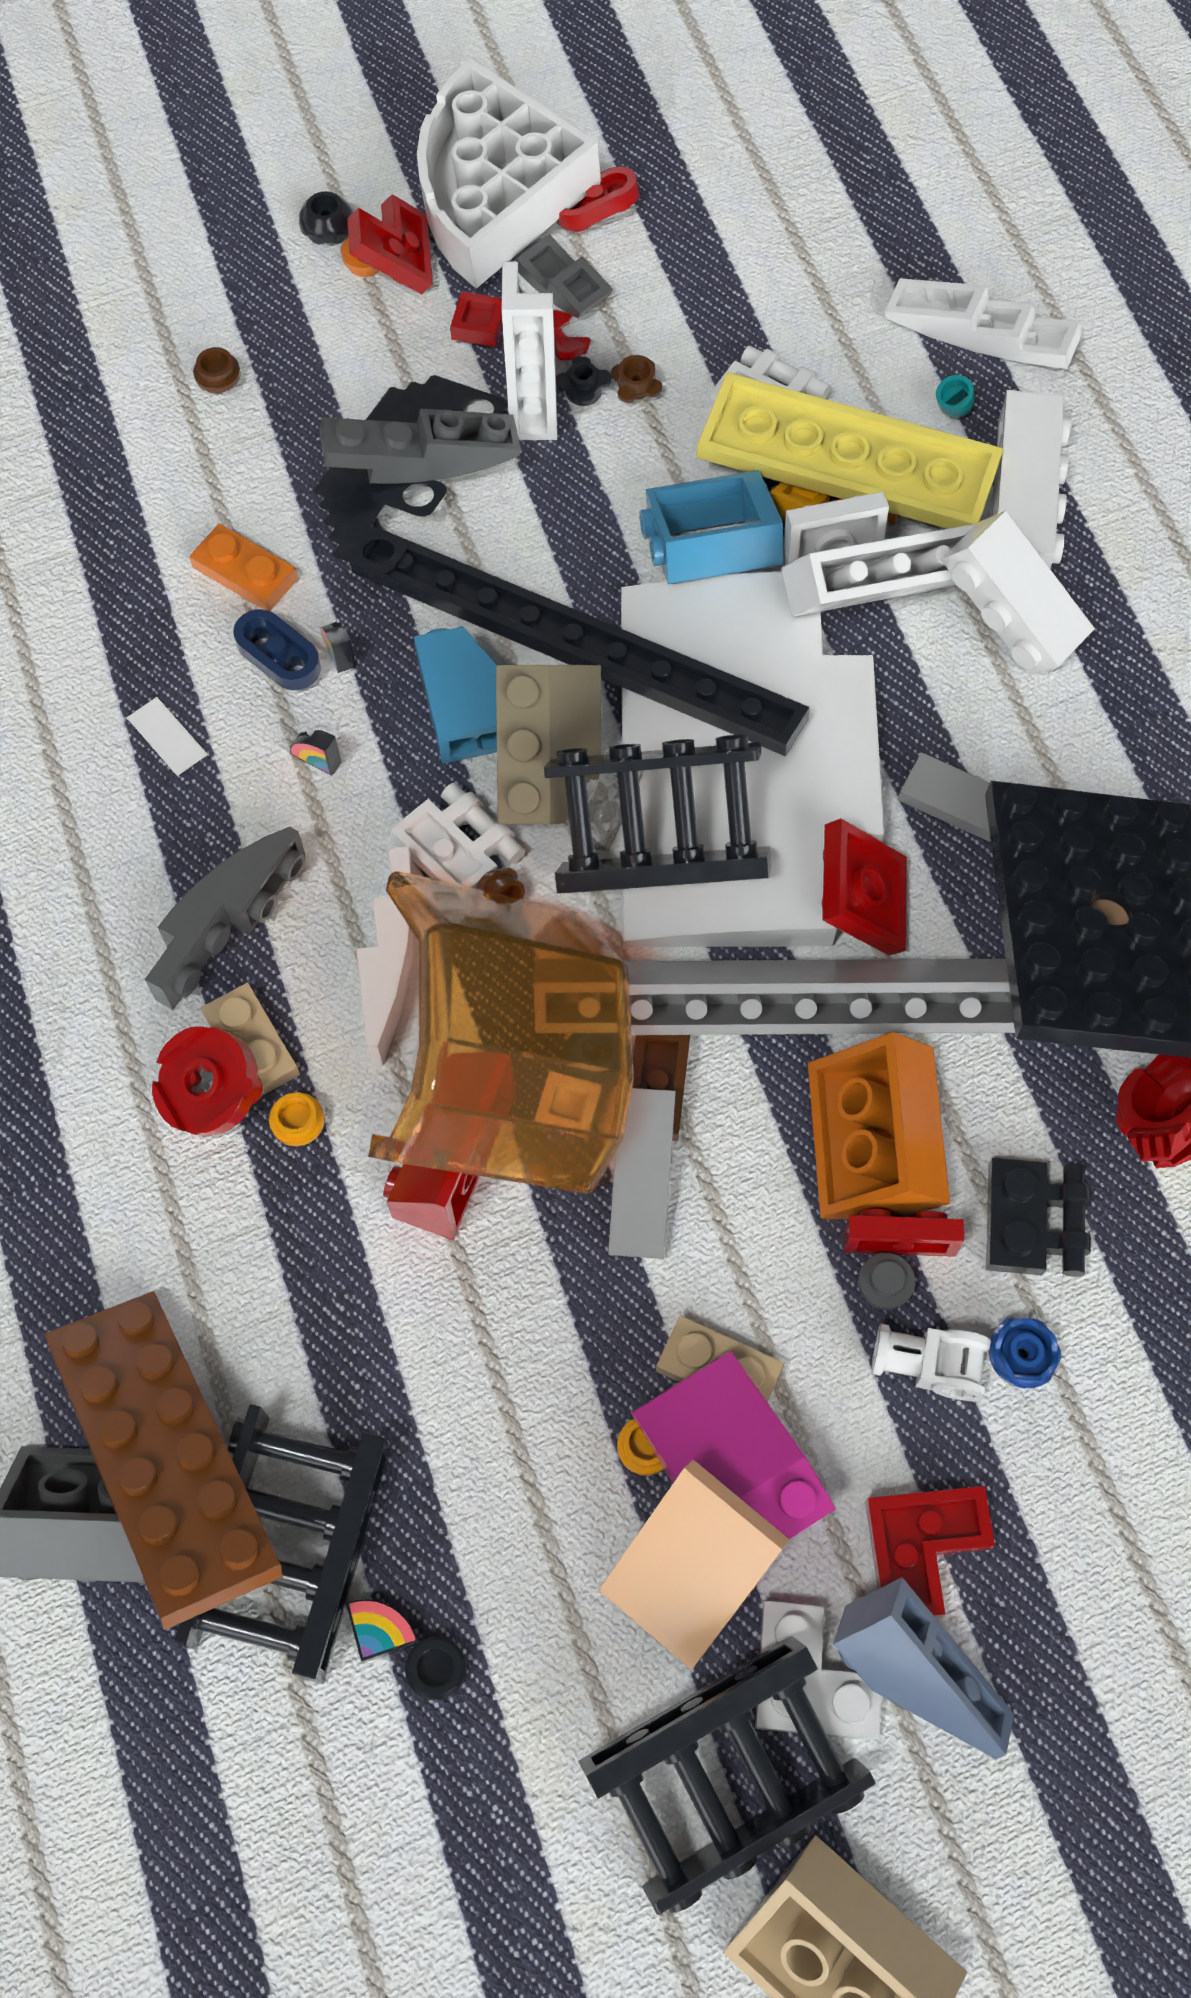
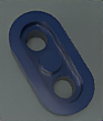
[233,609,321,690]

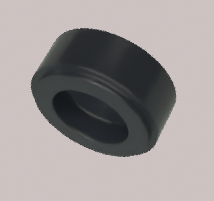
[405,1636,467,1702]

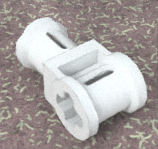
[871,1323,991,1401]

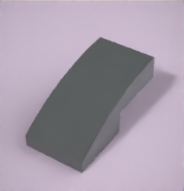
[516,234,613,319]

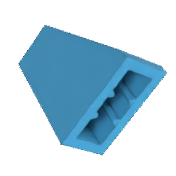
[414,626,497,764]

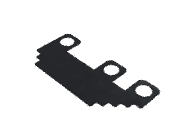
[313,375,506,574]

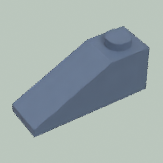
[833,1578,1014,1759]

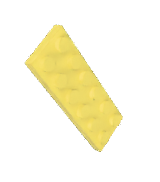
[696,372,1004,529]

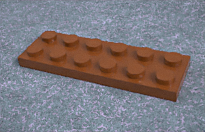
[44,1291,283,1630]

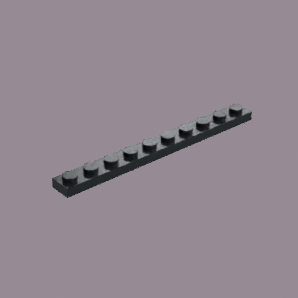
[350,527,810,757]

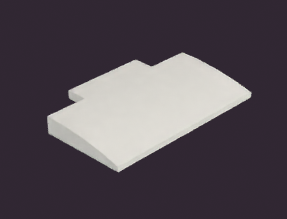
[621,572,884,947]

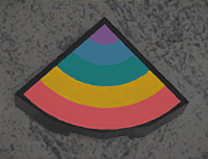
[320,621,355,673]
[290,730,342,776]
[345,1599,420,1663]

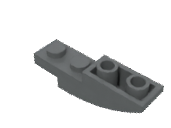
[319,409,521,484]
[145,827,305,1010]

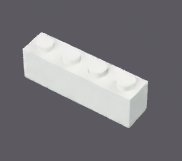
[992,390,1071,568]
[781,523,977,617]

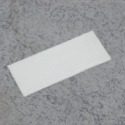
[127,697,208,776]

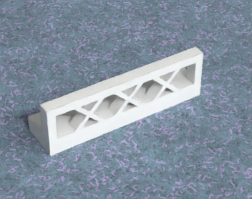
[502,262,557,440]

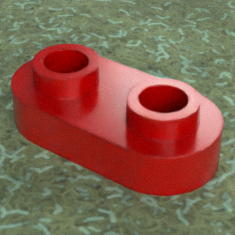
[557,167,639,232]

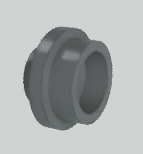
[858,1253,915,1310]

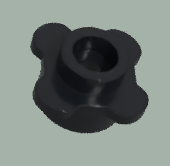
[556,356,611,406]

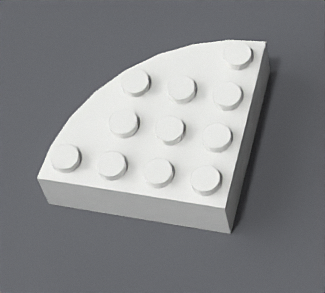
[417,58,601,289]

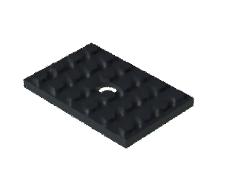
[985,780,1191,1058]

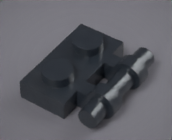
[986,1158,1091,1277]

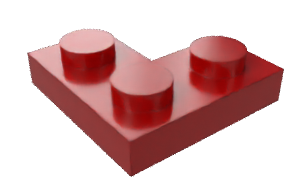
[347,194,433,294]
[865,1486,995,1618]

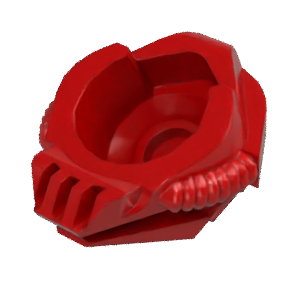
[1115,1054,1191,1168]

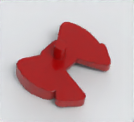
[553,310,591,361]

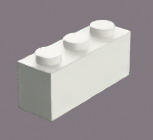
[941,510,1095,675]

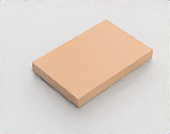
[599,1460,790,1670]

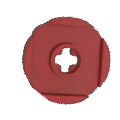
[152,1026,263,1137]

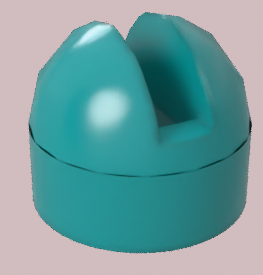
[936,375,975,418]

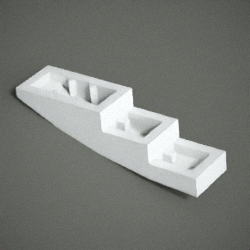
[884,279,1082,369]
[356,846,416,1067]

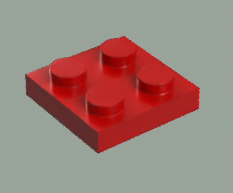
[821,818,907,956]

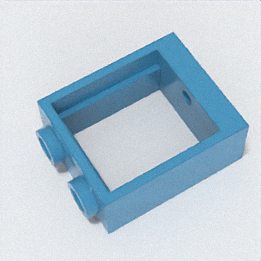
[639,470,783,584]

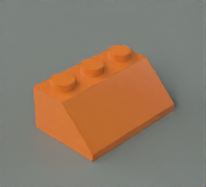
[808,1032,950,1220]

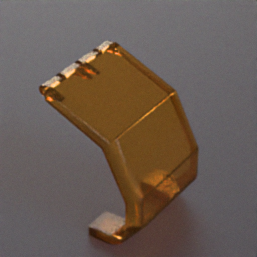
[368,871,634,1194]

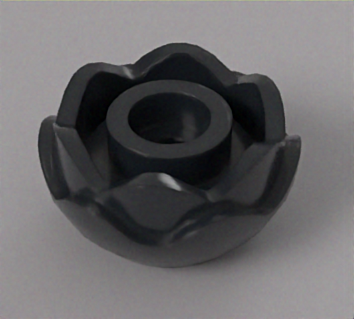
[299,191,353,245]

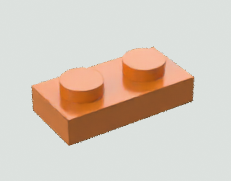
[189,523,298,611]

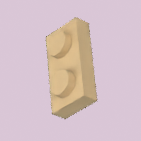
[200,982,300,1096]
[656,1315,784,1403]

